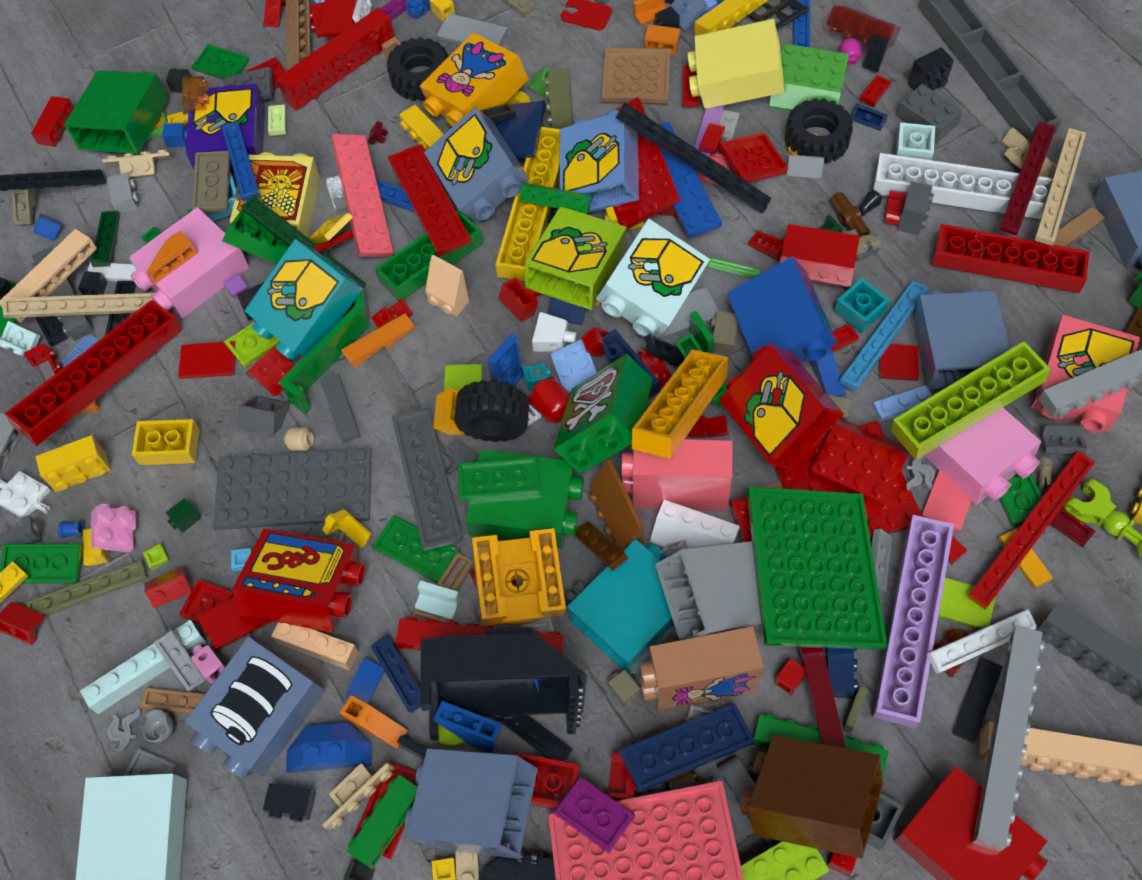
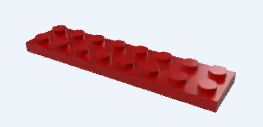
[388,144,471,256]

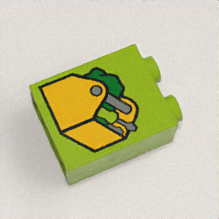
[525,207,627,310]

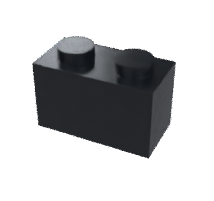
[262,783,316,823]

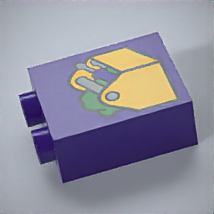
[185,84,265,171]

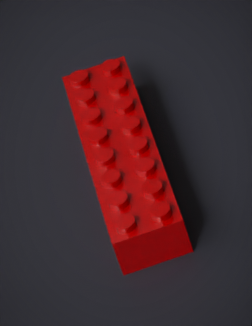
[276,8,395,111]
[932,224,1090,293]

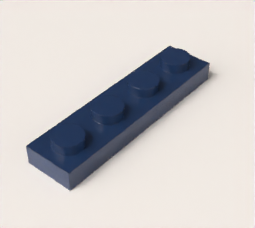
[370,634,421,713]

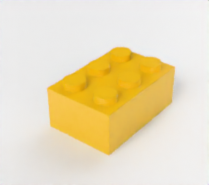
[132,419,200,465]
[35,435,111,492]

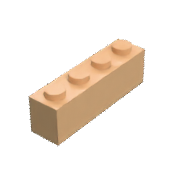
[271,623,359,671]

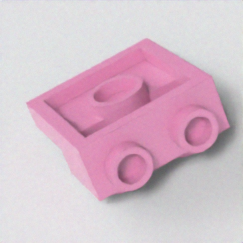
[91,504,136,553]

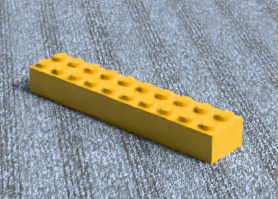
[496,127,560,281]

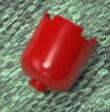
[527,375,570,424]

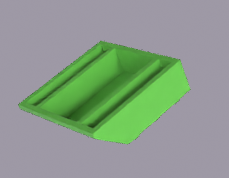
[769,43,849,111]

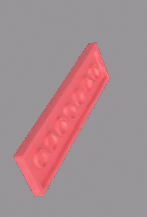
[331,134,394,257]

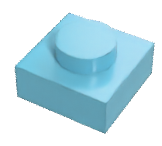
[231,548,252,572]

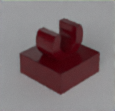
[367,121,388,145]

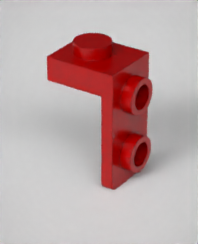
[263,0,286,28]
[24,343,62,374]
[637,347,672,387]

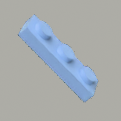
[873,385,932,422]

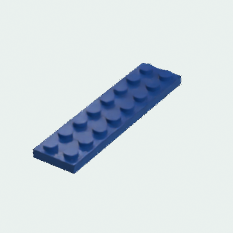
[659,121,722,238]

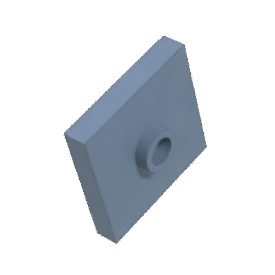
[670,0,708,32]

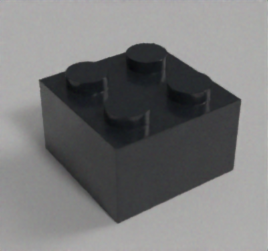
[908,47,954,91]

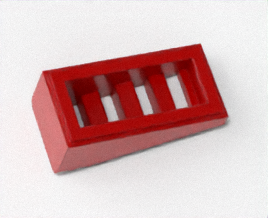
[748,231,784,262]

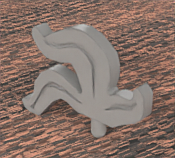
[906,456,935,491]
[107,709,141,752]

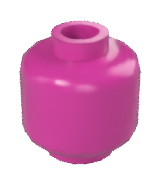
[839,38,862,65]

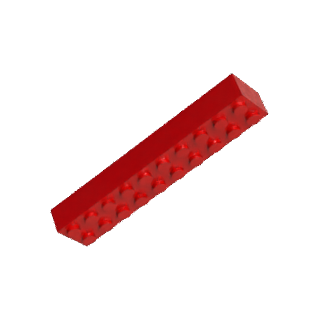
[4,300,181,447]

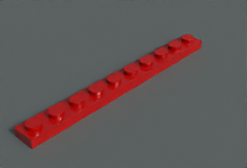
[968,451,1095,610]

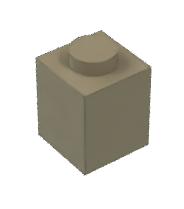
[608,670,641,707]

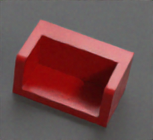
[607,753,635,801]

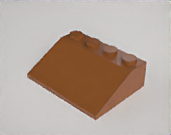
[588,459,644,551]

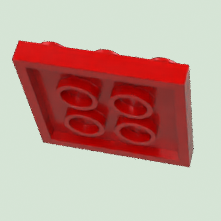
[719,132,789,183]

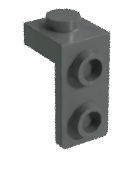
[0,515,41,550]

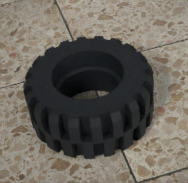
[387,37,449,101]
[785,98,853,164]
[454,380,530,442]

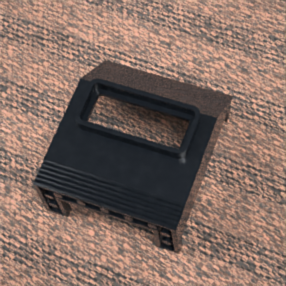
[420,627,587,741]

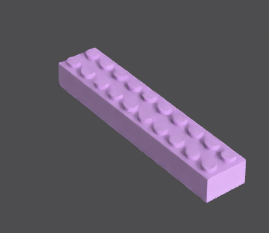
[873,515,954,728]

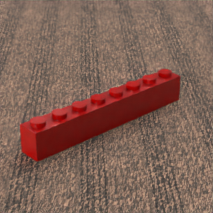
[395,617,565,655]

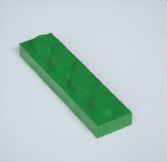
[520,182,591,214]

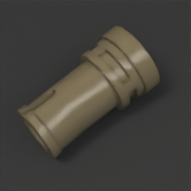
[1037,458,1053,489]

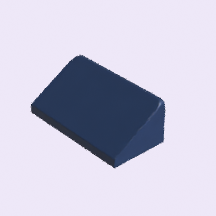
[850,103,888,131]
[548,297,586,325]

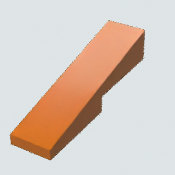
[341,314,416,368]

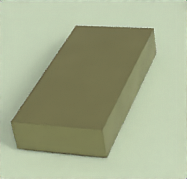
[843,686,868,733]

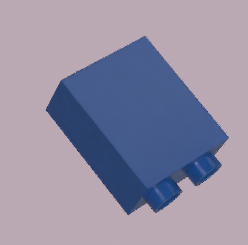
[727,256,838,363]

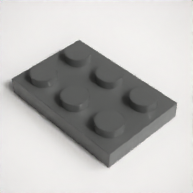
[225,67,273,100]

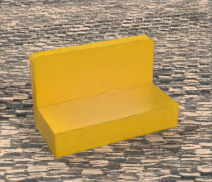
[83,528,108,566]

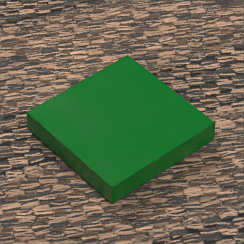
[690,311,714,354]

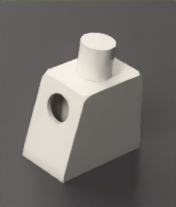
[532,312,577,352]

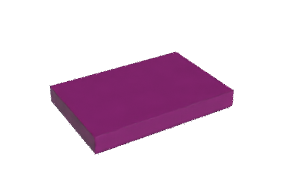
[554,776,635,854]

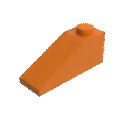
[146,231,198,285]

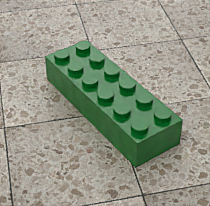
[375,210,483,302]

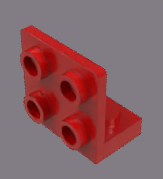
[245,346,295,397]

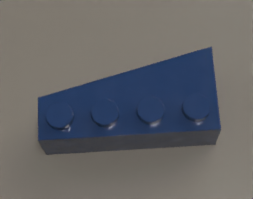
[602,329,661,400]

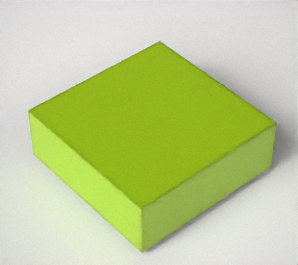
[142,543,170,570]

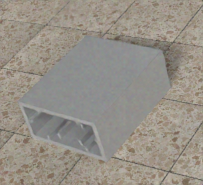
[655,542,762,641]

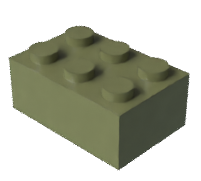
[545,68,573,129]

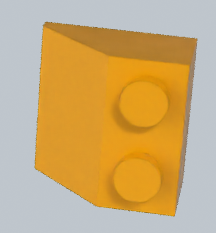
[433,387,465,435]

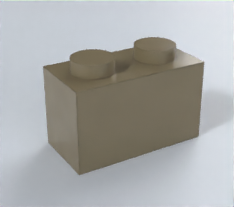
[711,311,739,355]

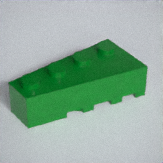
[222,210,289,264]

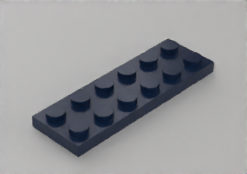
[619,703,755,793]

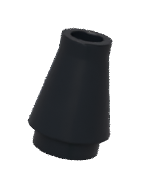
[858,190,883,216]

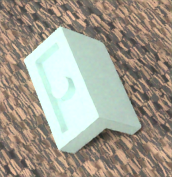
[415,580,461,620]

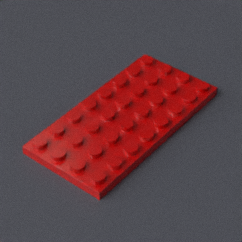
[613,97,681,230]

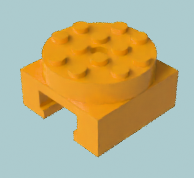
[471,528,566,626]

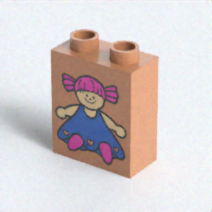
[640,626,764,713]

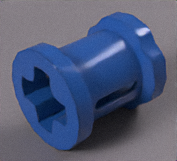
[58,520,84,538]

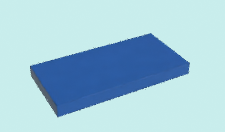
[487,334,523,386]

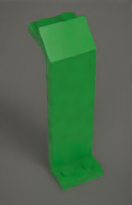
[278,286,370,414]

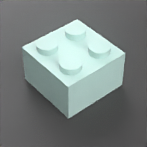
[895,122,935,160]

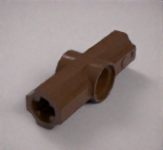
[830,192,871,236]

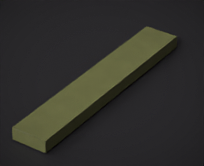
[25,559,148,617]

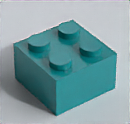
[834,278,890,334]

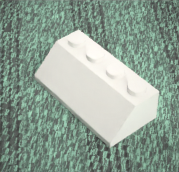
[650,500,740,549]

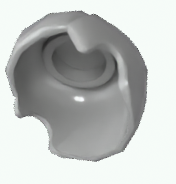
[141,709,174,744]

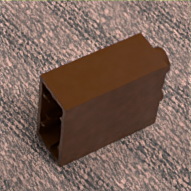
[741,735,883,859]

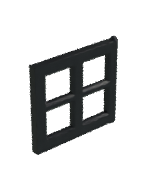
[747,0,809,30]

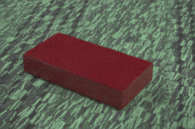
[1049,508,1096,548]

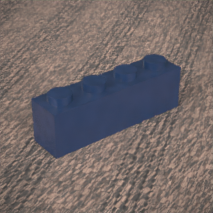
[825,648,858,699]

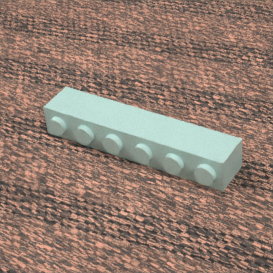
[80,620,207,714]

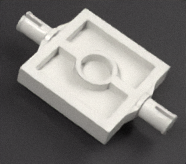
[0,471,50,518]

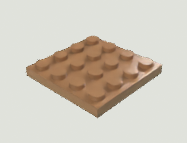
[602,48,670,104]

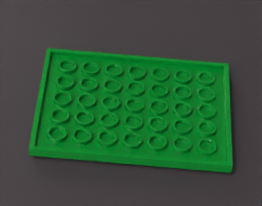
[746,487,888,650]

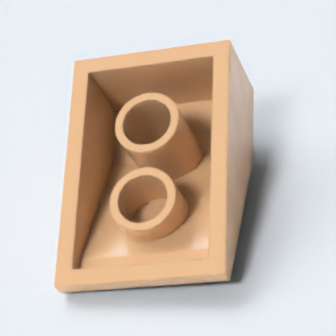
[425,255,469,317]

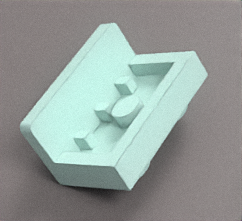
[0,321,41,356]

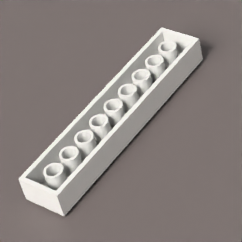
[873,153,1053,219]

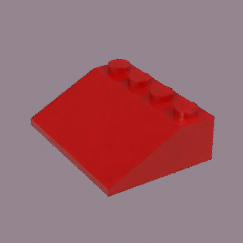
[780,224,860,289]

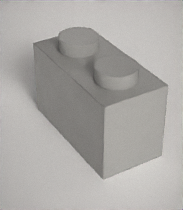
[107,173,139,214]

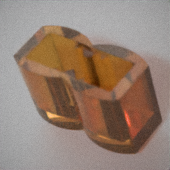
[182,76,209,112]

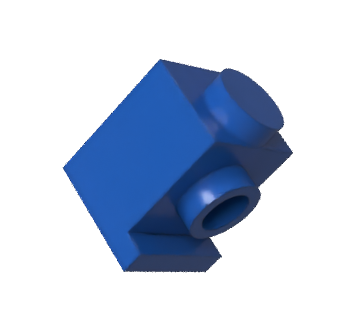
[406,0,431,19]

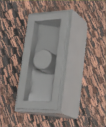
[787,155,824,179]

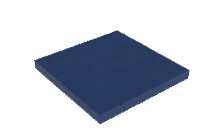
[494,100,546,159]

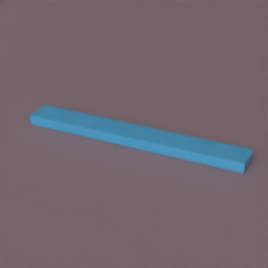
[840,280,929,391]

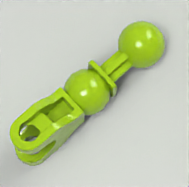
[1063,479,1142,559]

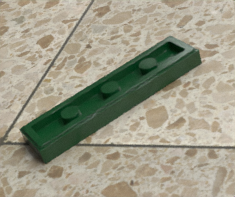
[91,211,120,267]

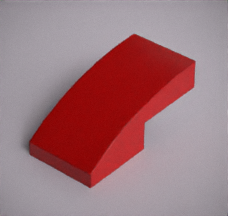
[371,299,413,328]
[688,415,729,438]

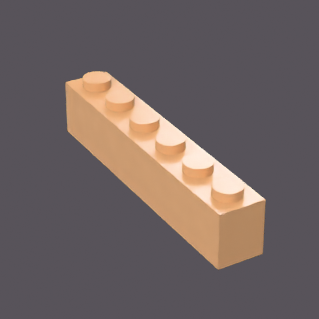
[0,229,97,323]

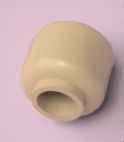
[284,427,314,451]

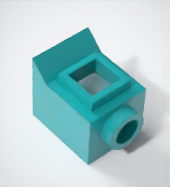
[522,362,551,391]

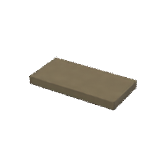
[192,151,231,213]

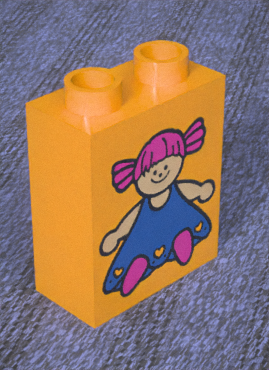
[420,32,529,127]

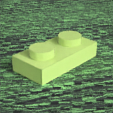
[268,104,286,136]

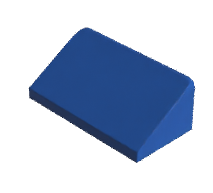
[346,658,385,704]

